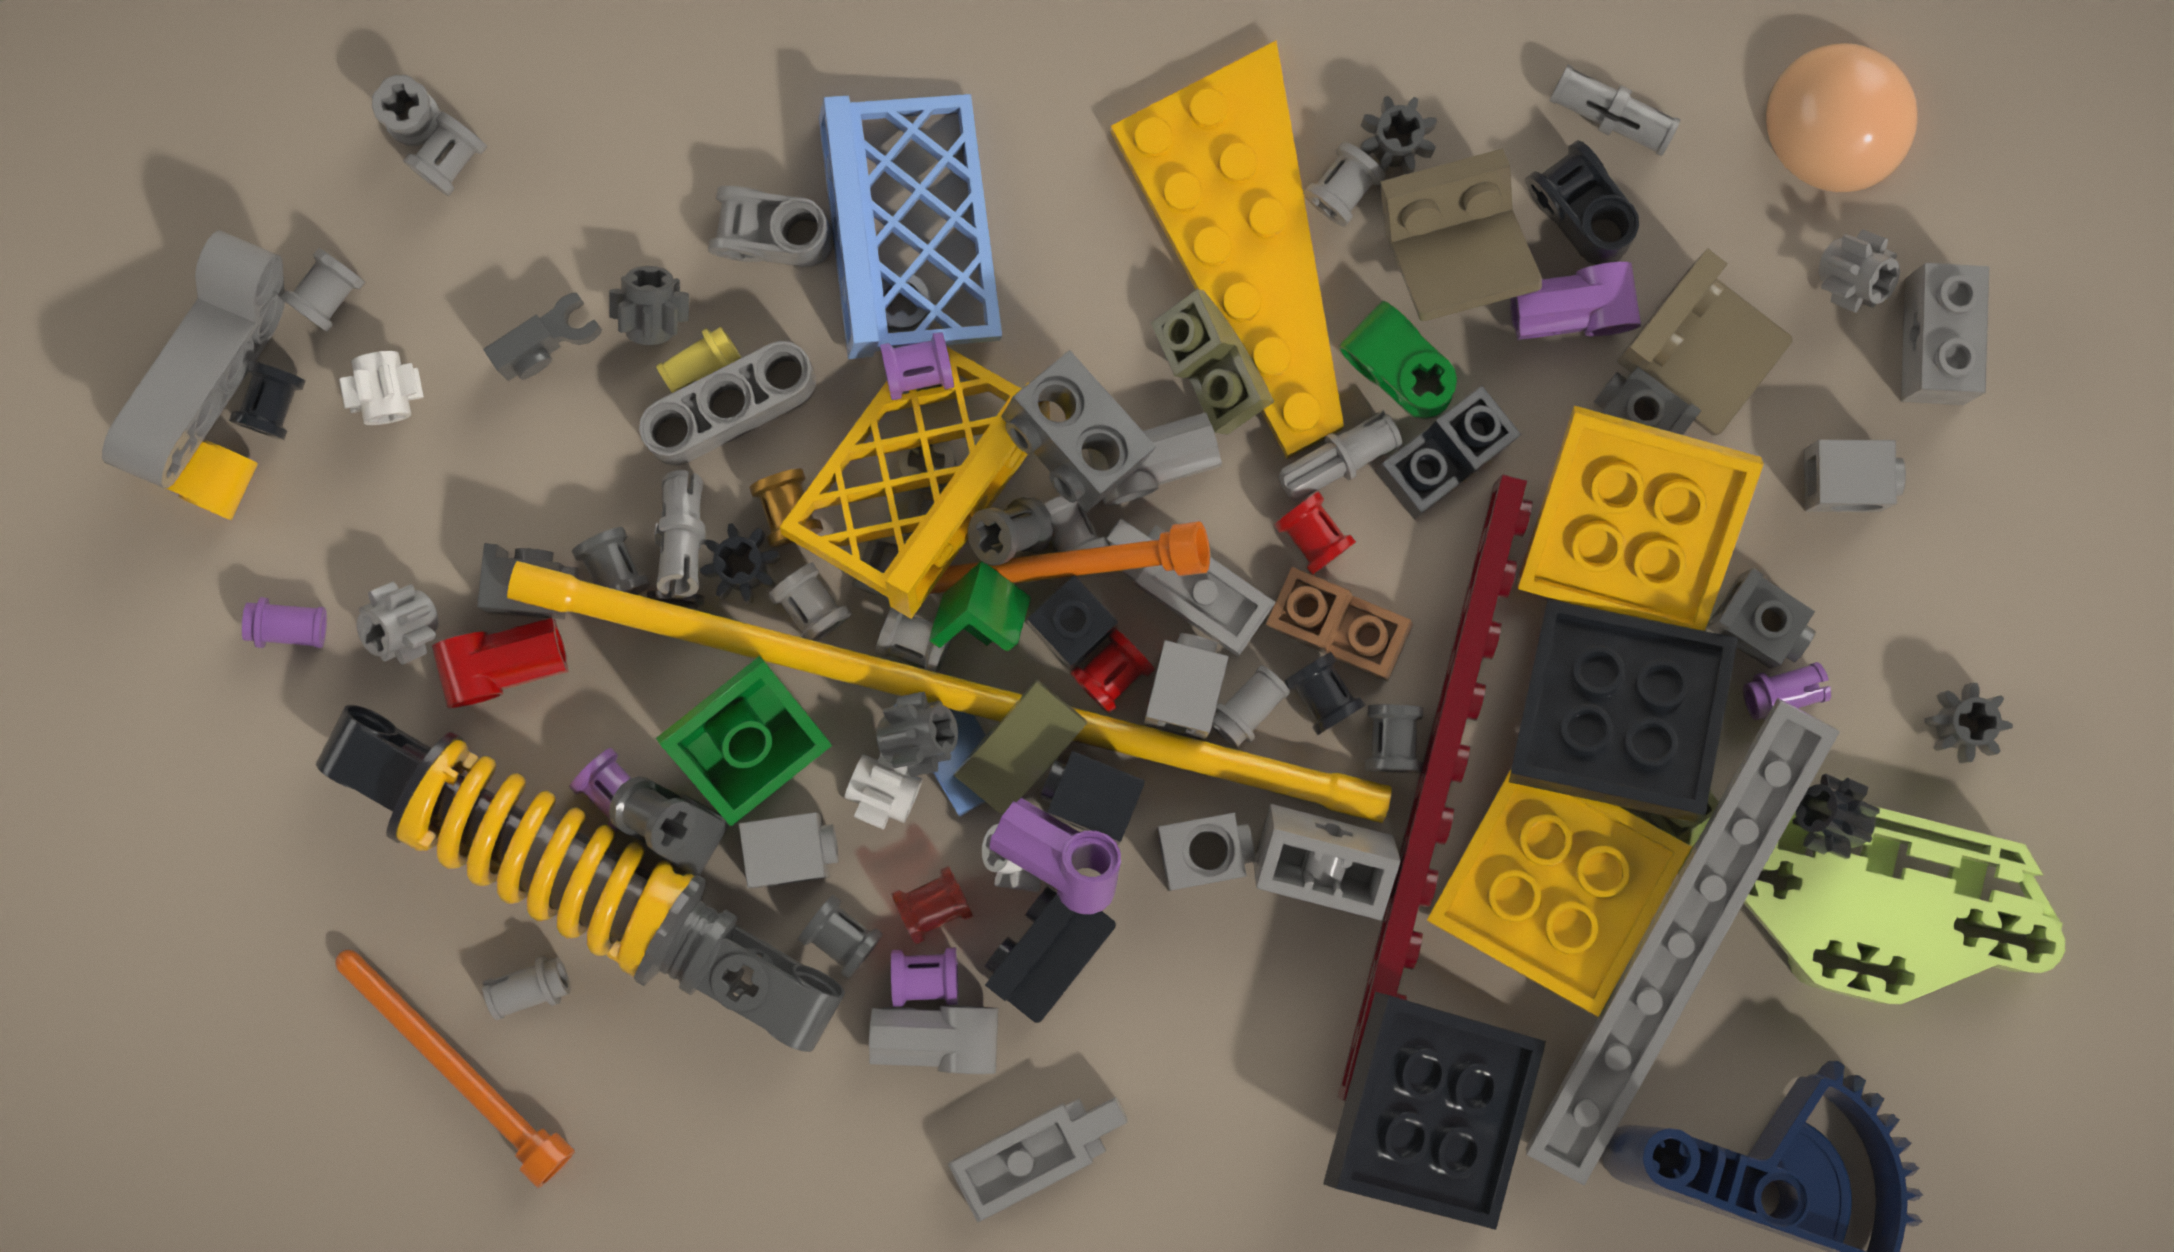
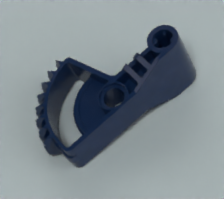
[1602,1061,1923,1252]

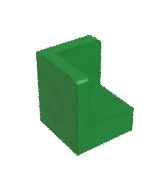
[929,561,1031,651]

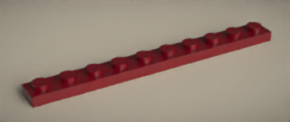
[1337,474,1533,1101]

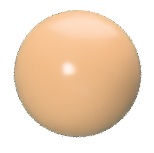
[1766,43,1918,192]

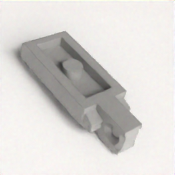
[1106,518,1275,657]
[948,1097,1128,1223]

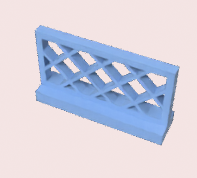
[818,94,1002,359]

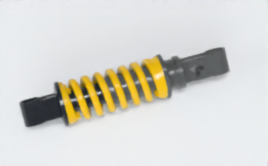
[316,705,845,1052]

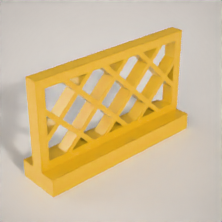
[780,346,1050,619]

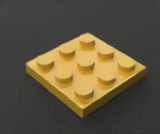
[1517,405,1764,631]
[1426,770,1692,1017]

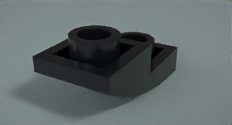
[1375,386,1522,520]

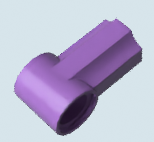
[1510,262,1641,340]
[990,798,1121,914]

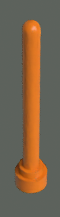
[930,521,1210,594]
[335,950,575,1188]

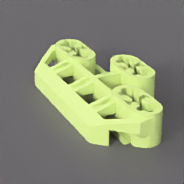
[1679,807,2065,1004]

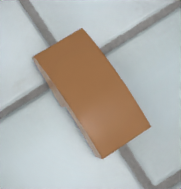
[1266,567,1414,682]

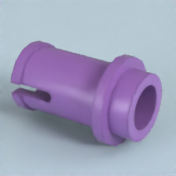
[242,597,327,648]
[1743,662,1831,720]

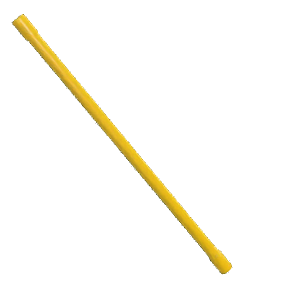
[507,561,1392,823]

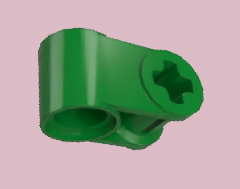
[1338,300,1457,419]

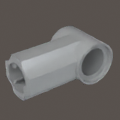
[1087,412,1222,506]
[869,1006,999,1074]

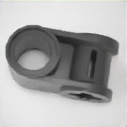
[609,776,729,876]

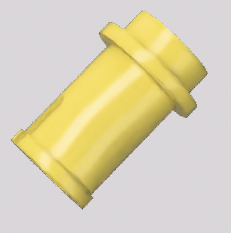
[656,327,741,393]

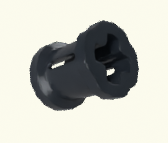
[229,361,306,440]
[1284,652,1366,736]

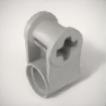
[708,186,834,267]

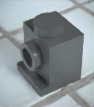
[1594,367,1702,435]
[477,543,579,620]
[1706,568,1816,669]

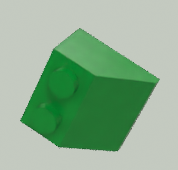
[656,656,833,826]

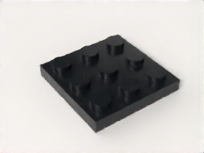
[1509,599,1738,824]
[1323,992,1546,1230]

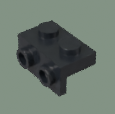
[984,885,1116,1023]

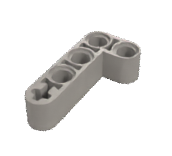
[102,230,285,488]

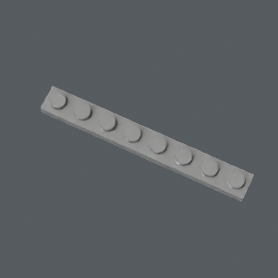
[1526,698,1840,1185]

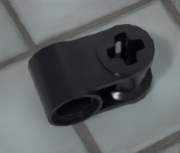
[1525,140,1639,265]

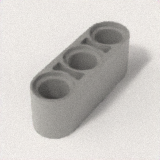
[639,341,816,465]

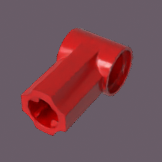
[432,618,569,709]

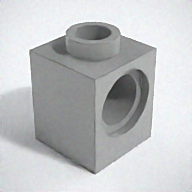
[1804,440,1906,512]
[739,812,839,889]
[1157,812,1255,891]

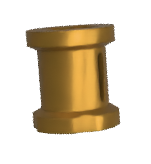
[749,468,823,548]

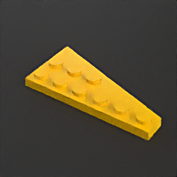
[1110,40,1344,459]

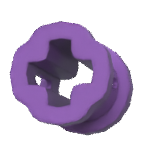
[880,332,954,400]
[569,748,631,833]
[891,947,959,1007]

